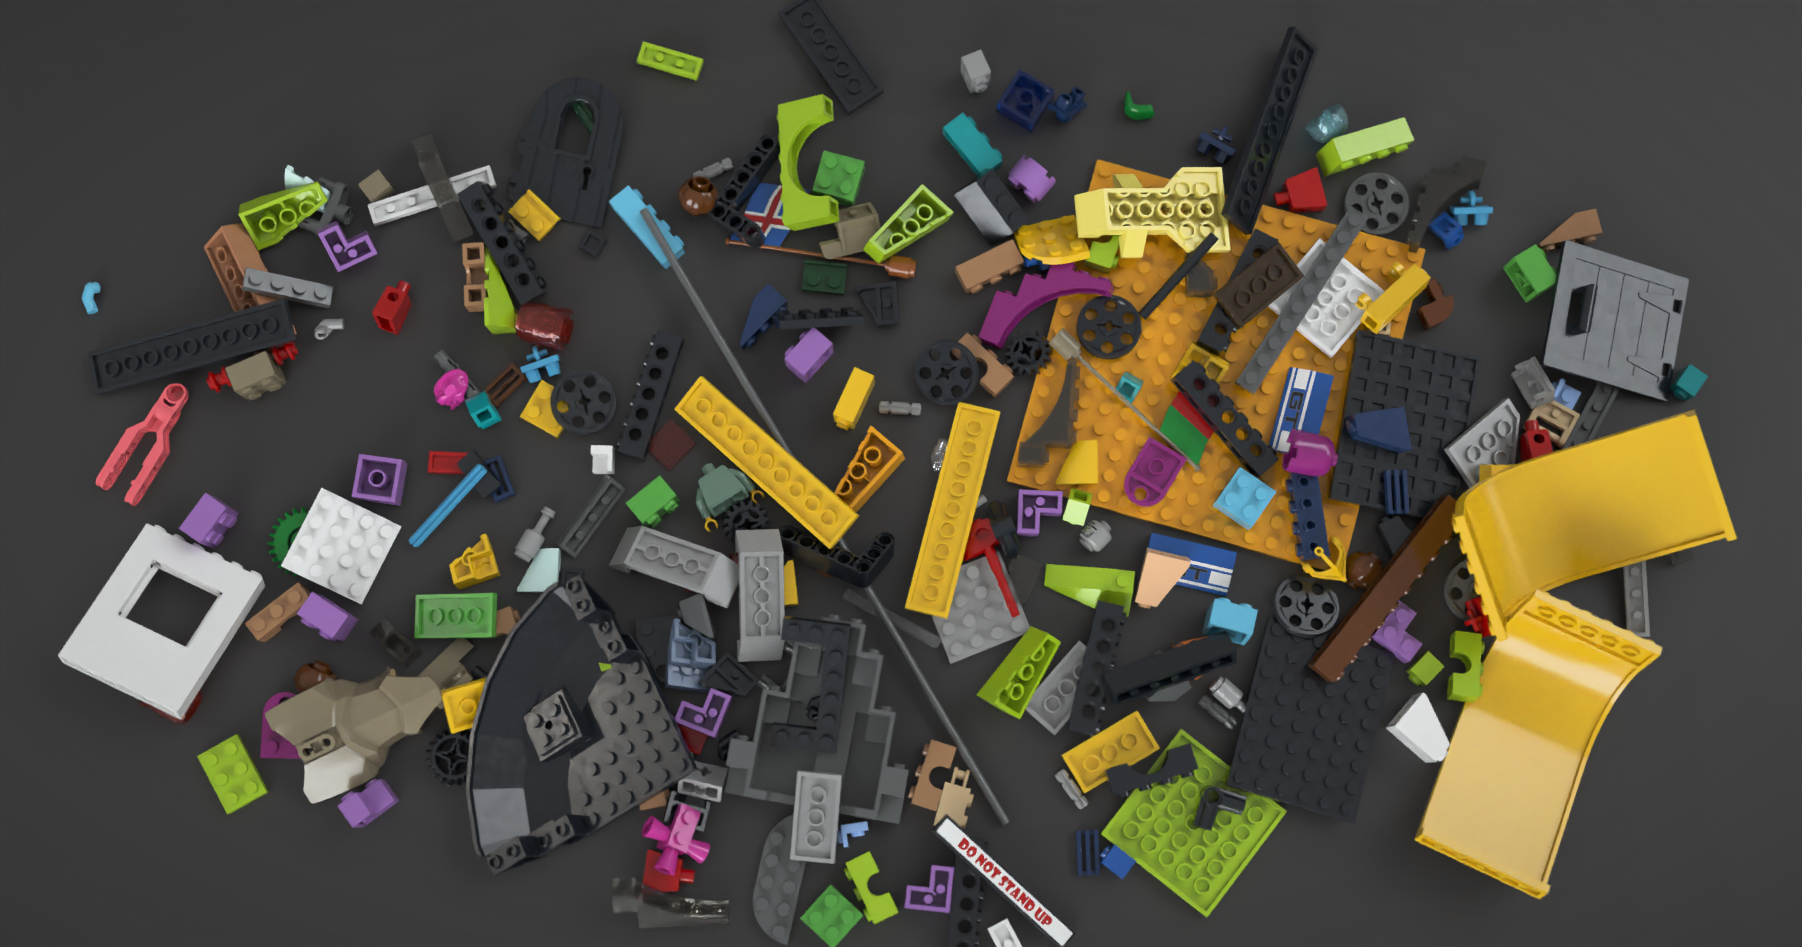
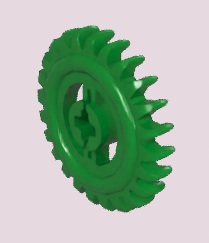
[267,507,311,578]

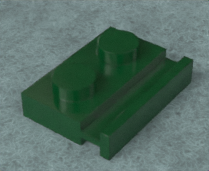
[802,260,847,296]

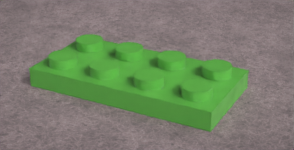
[414,593,497,639]

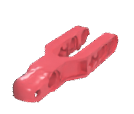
[96,383,189,506]

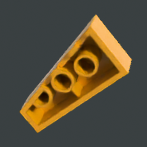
[834,425,905,513]

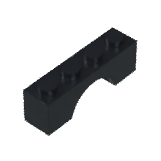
[1104,743,1198,799]

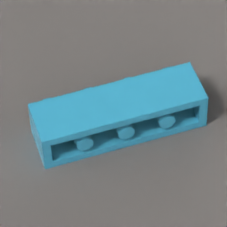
[609,185,685,269]

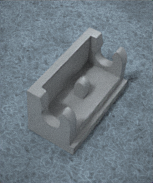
[1511,356,1555,409]

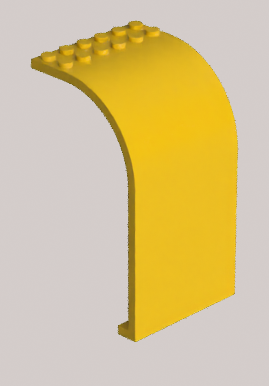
[1452,410,1737,642]
[1415,589,1662,899]

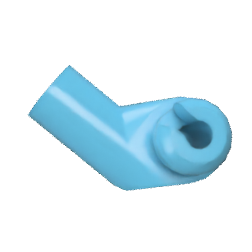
[82,282,101,314]

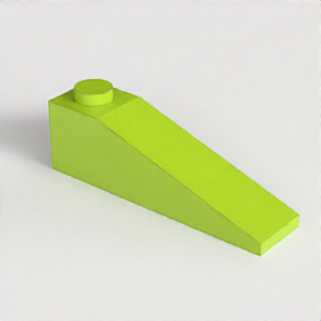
[238,181,328,251]
[484,246,521,334]
[1044,564,1135,617]

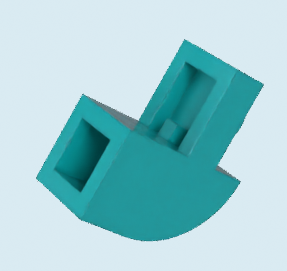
[465,390,502,430]

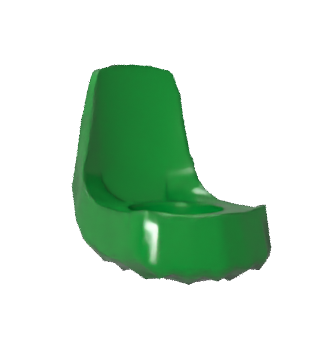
[1124,91,1155,120]

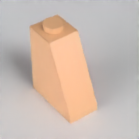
[1134,548,1191,608]

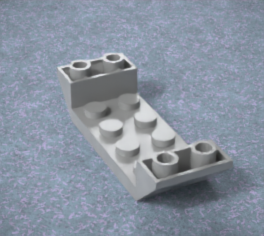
[609,526,739,608]
[735,529,785,662]

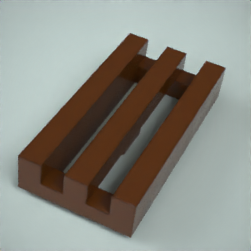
[483,363,528,408]

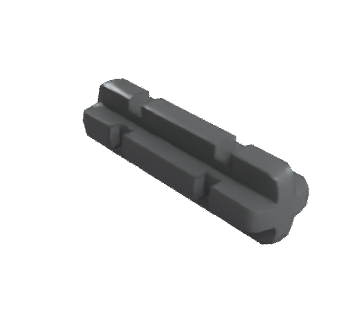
[1198,695,1238,729]

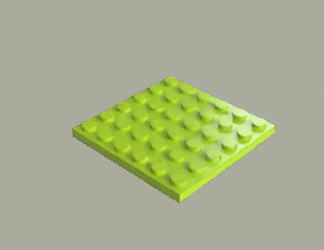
[1100,729,1287,917]

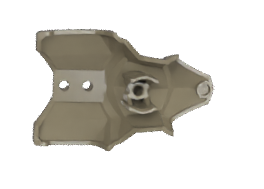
[265,666,442,804]

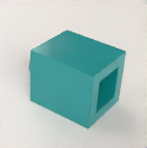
[1670,364,1708,401]

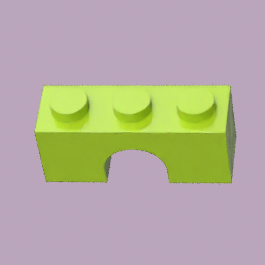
[1084,235,1121,274]
[1447,631,1485,703]
[844,851,899,924]

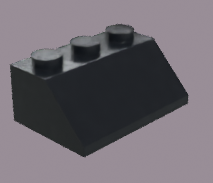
[953,168,1029,245]

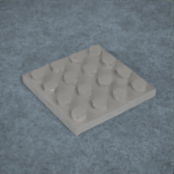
[931,551,1030,664]

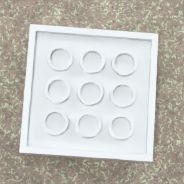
[1268,238,1385,358]
[281,488,402,605]

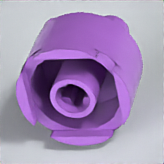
[1007,155,1056,204]

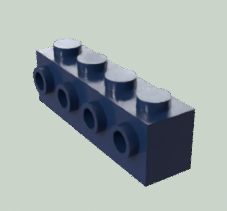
[1285,473,1330,562]

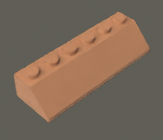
[204,223,297,355]

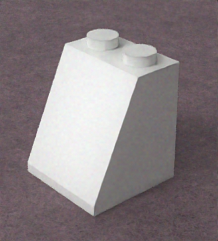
[1385,693,1450,763]

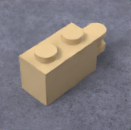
[933,766,974,829]

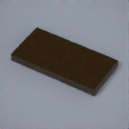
[1213,242,1304,329]

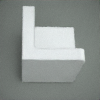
[591,445,615,475]

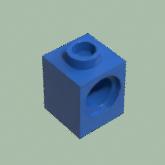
[1100,844,1136,879]

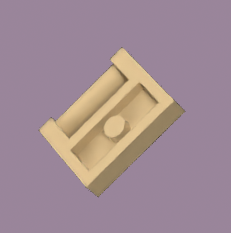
[1522,400,1581,449]

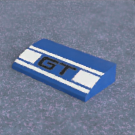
[1269,367,1334,454]
[1147,533,1237,596]

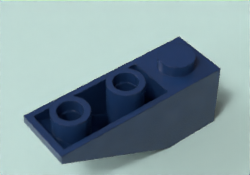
[739,283,788,350]

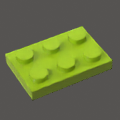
[197,734,269,814]

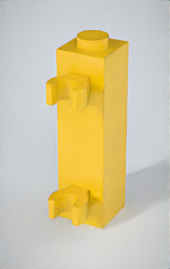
[1355,261,1431,335]

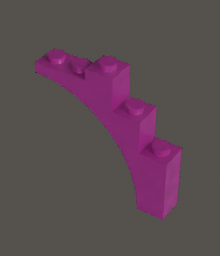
[978,262,1114,350]

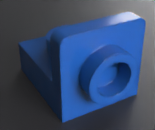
[1428,211,1464,250]

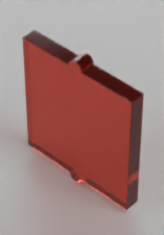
[649,419,696,470]

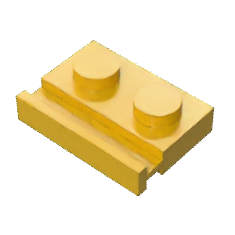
[508,189,561,241]

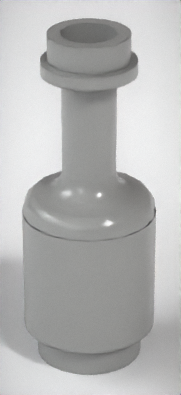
[514,506,555,563]
[1209,676,1246,713]

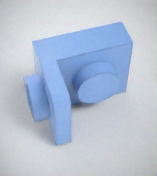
[1552,378,1581,410]
[838,821,869,848]

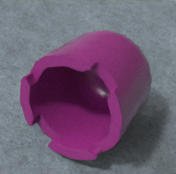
[1282,429,1338,477]

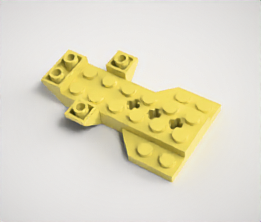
[1074,167,1231,258]

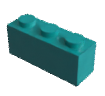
[943,113,1003,175]

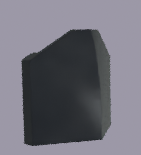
[662,788,711,832]

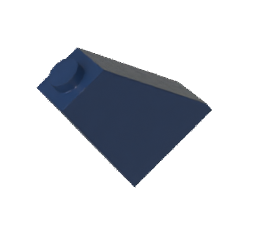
[1346,407,1412,453]

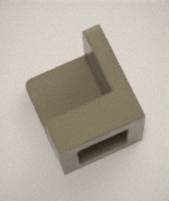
[358,169,395,203]

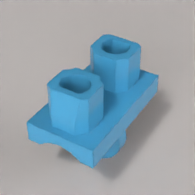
[1449,191,1493,225]
[520,346,561,383]

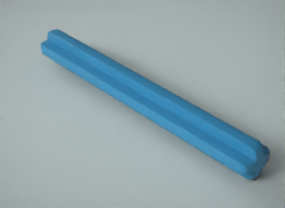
[409,464,487,547]

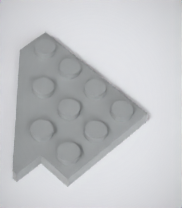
[1444,398,1520,488]

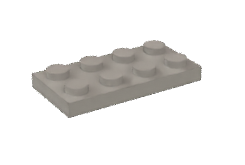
[1025,640,1112,736]
[790,770,843,864]

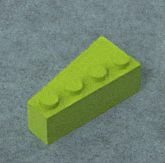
[1315,117,1414,177]
[863,184,954,264]
[977,626,1061,719]

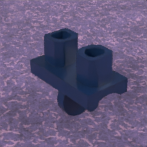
[1047,87,1087,123]
[1197,126,1236,164]

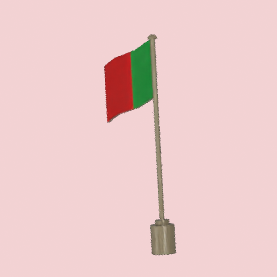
[1048,328,1223,472]

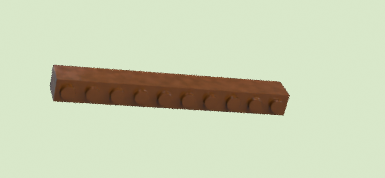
[1307,495,1457,682]

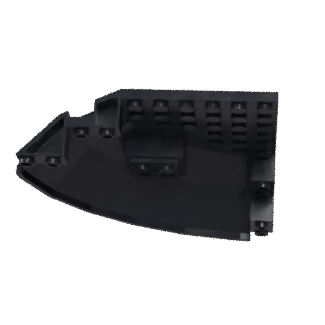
[465,574,698,876]

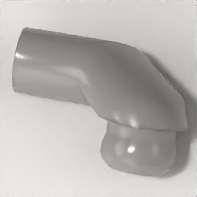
[314,319,345,340]

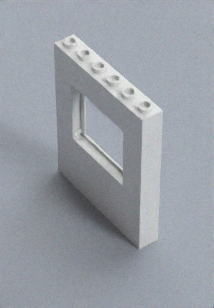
[58,524,265,719]

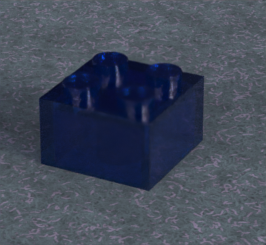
[996,69,1055,133]

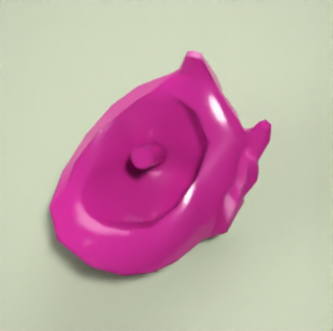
[434,369,468,410]

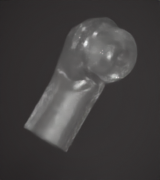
[931,438,948,471]

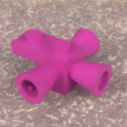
[642,803,710,875]

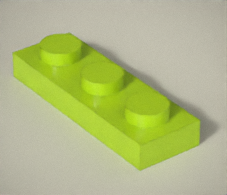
[637,41,704,81]

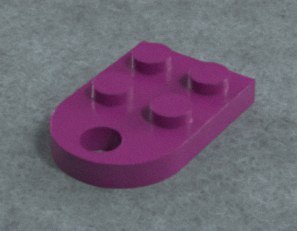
[1124,437,1187,507]
[260,692,307,759]

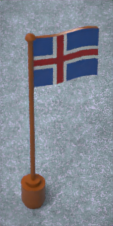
[725,183,917,279]

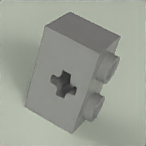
[960,49,991,93]
[677,761,728,802]

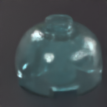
[1305,104,1349,144]

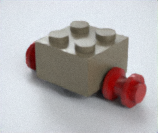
[206,342,298,400]

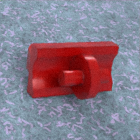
[1464,596,1491,638]

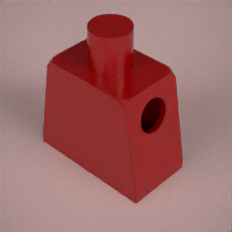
[1273,167,1327,213]
[372,280,411,335]
[1519,420,1553,462]
[642,850,695,893]

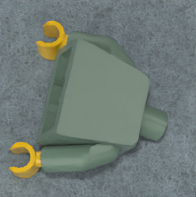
[696,463,764,532]

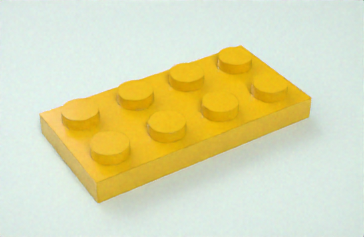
[1061,711,1160,794]

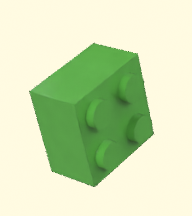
[812,150,865,207]
[1503,244,1557,303]
[626,475,681,528]
[800,884,864,947]

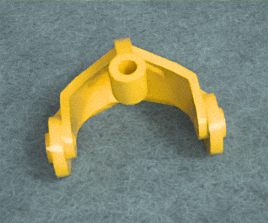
[1300,535,1347,583]

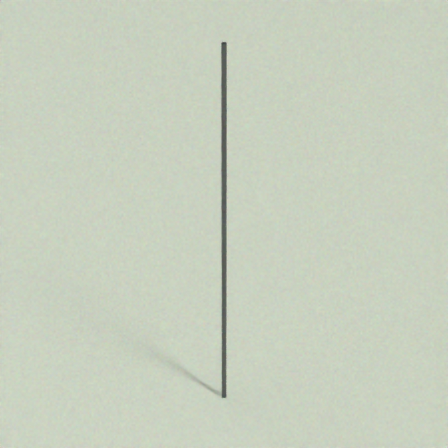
[640,208,1010,826]

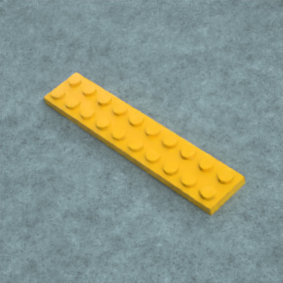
[674,376,859,549]
[905,402,1000,619]

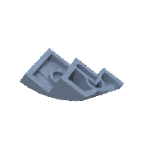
[665,619,716,693]

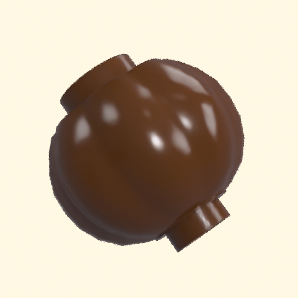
[678,176,718,216]
[1346,551,1383,590]
[294,660,337,693]

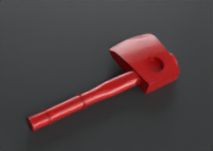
[963,518,1020,617]

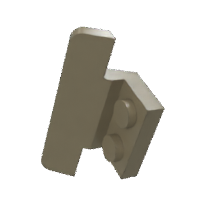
[819,202,881,259]
[417,638,474,710]

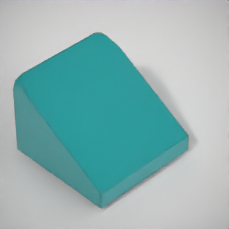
[1113,372,1144,404]

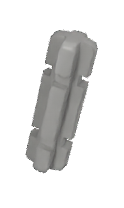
[693,158,733,179]
[879,401,921,415]
[1055,769,1089,809]

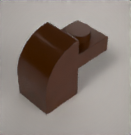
[1416,279,1454,331]

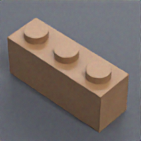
[955,239,1024,294]

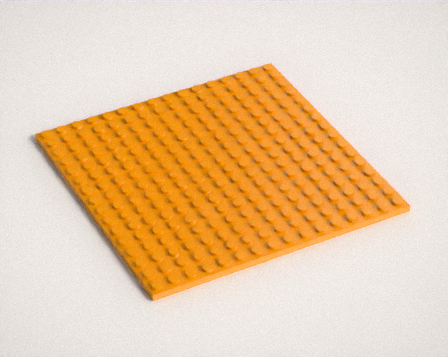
[1007,159,1426,571]

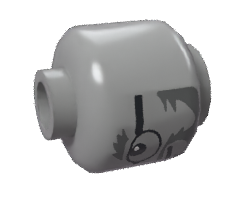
[1079,520,1112,552]

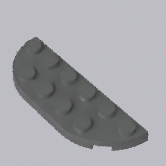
[753,814,806,945]

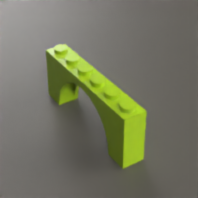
[777,94,839,231]

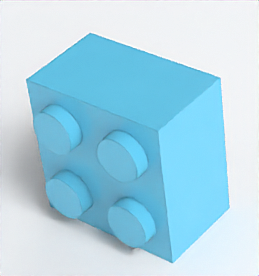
[1212,467,1276,530]
[1202,598,1258,645]

